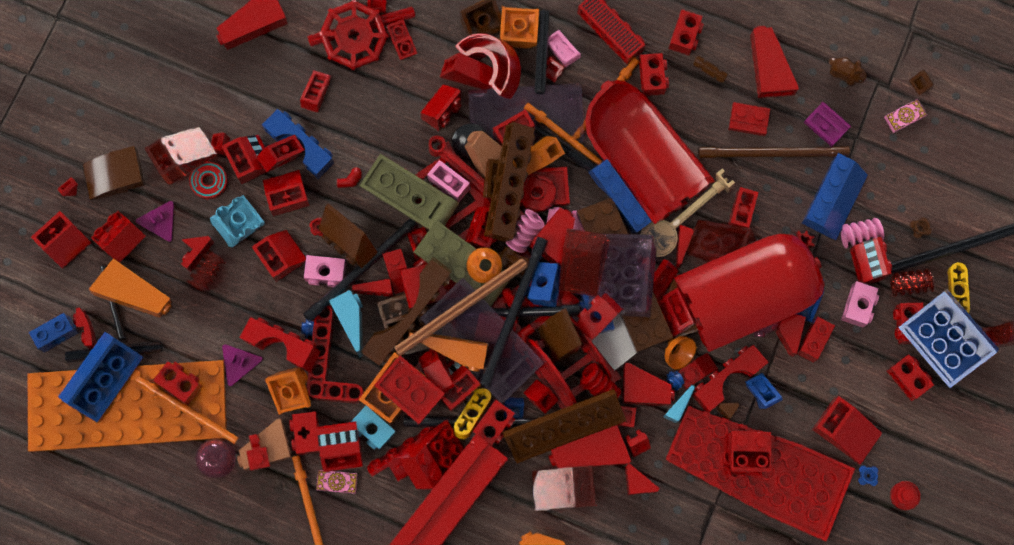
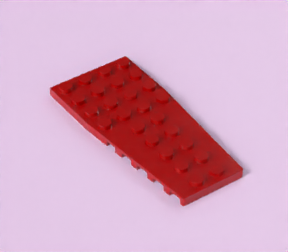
[665,406,855,542]

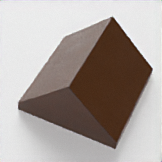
[460,0,501,36]

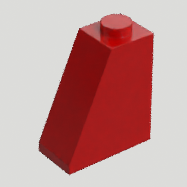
[440,53,493,91]
[530,207,575,268]
[622,363,675,406]

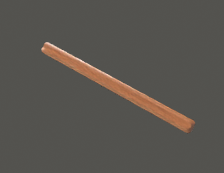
[395,259,528,355]

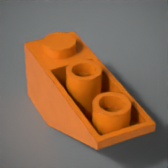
[509,136,565,183]

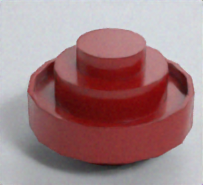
[890,481,920,510]

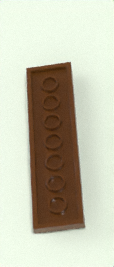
[576,198,673,353]

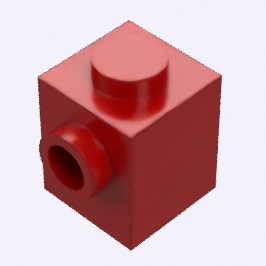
[524,380,558,414]

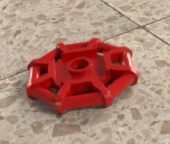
[318,0,389,70]

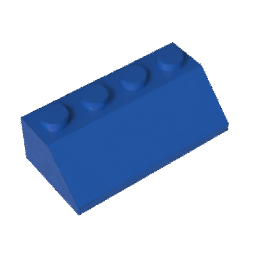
[802,153,868,240]
[58,332,143,422]

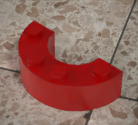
[455,33,521,99]

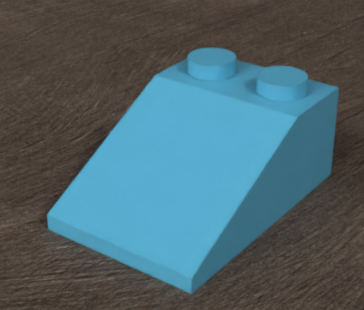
[329,290,363,358]

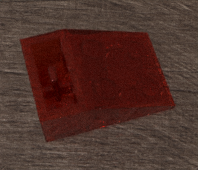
[144,126,218,186]
[532,466,596,511]

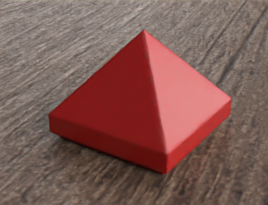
[58,178,78,197]

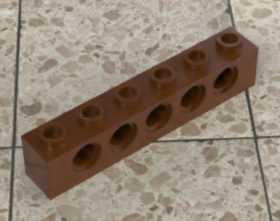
[484,122,535,242]

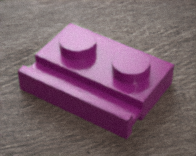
[804,102,851,147]

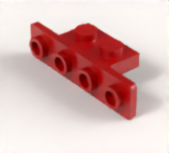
[366,426,435,481]

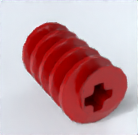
[580,363,621,398]

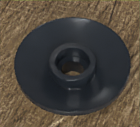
[452,123,488,161]

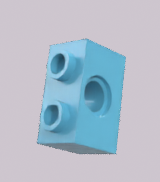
[351,406,396,450]

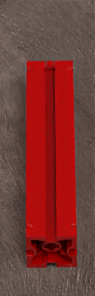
[389,434,508,545]

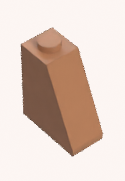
[465,131,502,179]
[237,419,292,471]

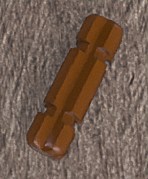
[693,56,728,83]

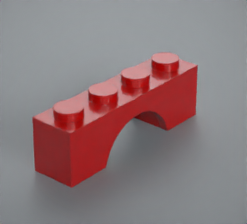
[239,317,321,372]
[692,345,768,412]

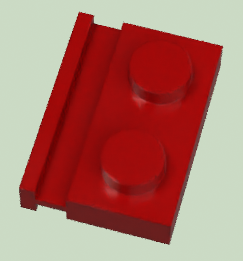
[728,102,770,136]

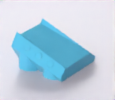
[210,195,265,247]

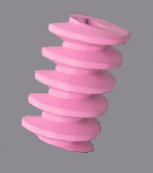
[506,209,544,253]
[841,218,884,249]

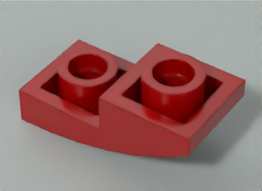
[386,19,417,60]
[73,308,97,349]

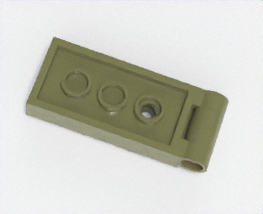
[359,154,459,230]
[413,220,511,308]

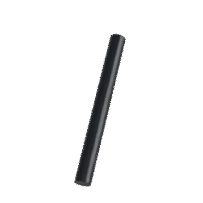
[100,265,126,340]

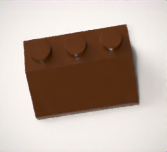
[319,203,378,269]

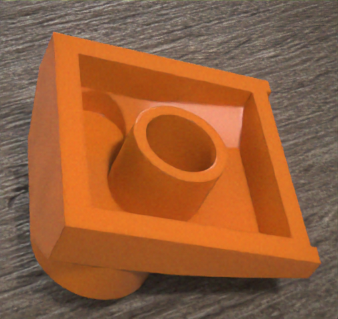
[500,6,539,48]
[265,367,311,414]

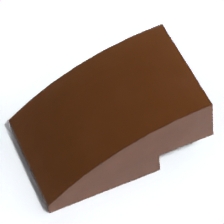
[83,146,145,200]
[377,293,429,356]
[538,308,582,364]

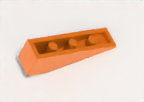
[409,330,489,371]

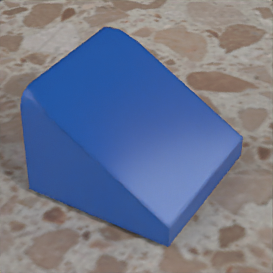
[504,397,524,418]

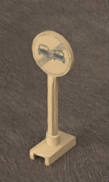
[640,169,735,257]

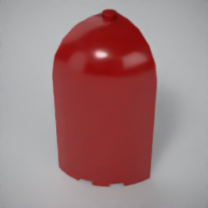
[585,80,716,224]
[674,234,825,352]

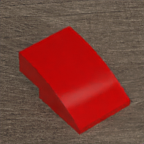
[400,264,469,309]

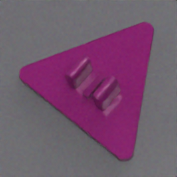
[136,201,174,242]
[222,344,263,386]

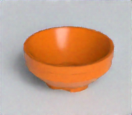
[466,248,502,283]
[665,336,696,370]

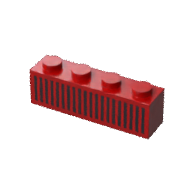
[577,0,645,65]

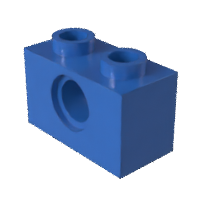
[527,262,564,307]
[29,313,79,353]

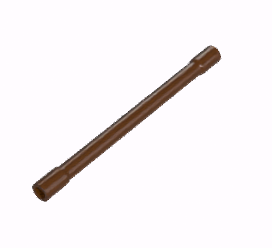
[698,146,850,158]

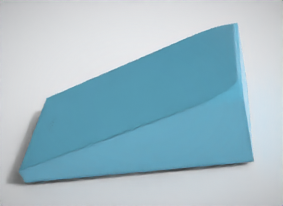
[663,385,695,423]

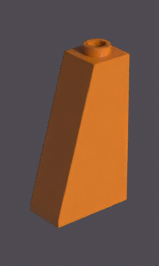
[89,259,172,318]

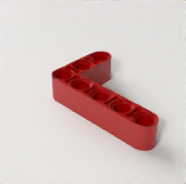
[306,305,364,404]

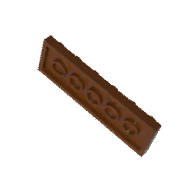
[503,389,626,463]

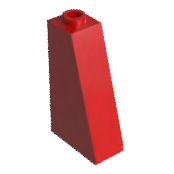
[216,0,288,50]
[750,26,798,98]
[548,425,631,470]

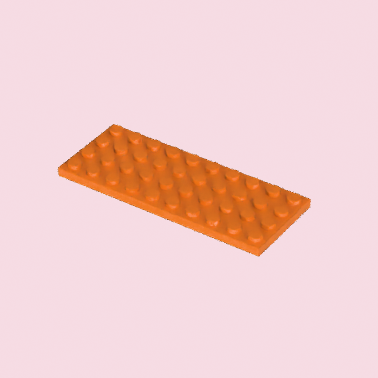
[28,360,227,452]

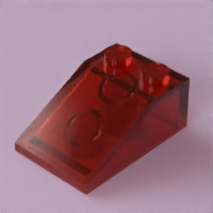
[686,220,756,262]
[559,228,609,297]

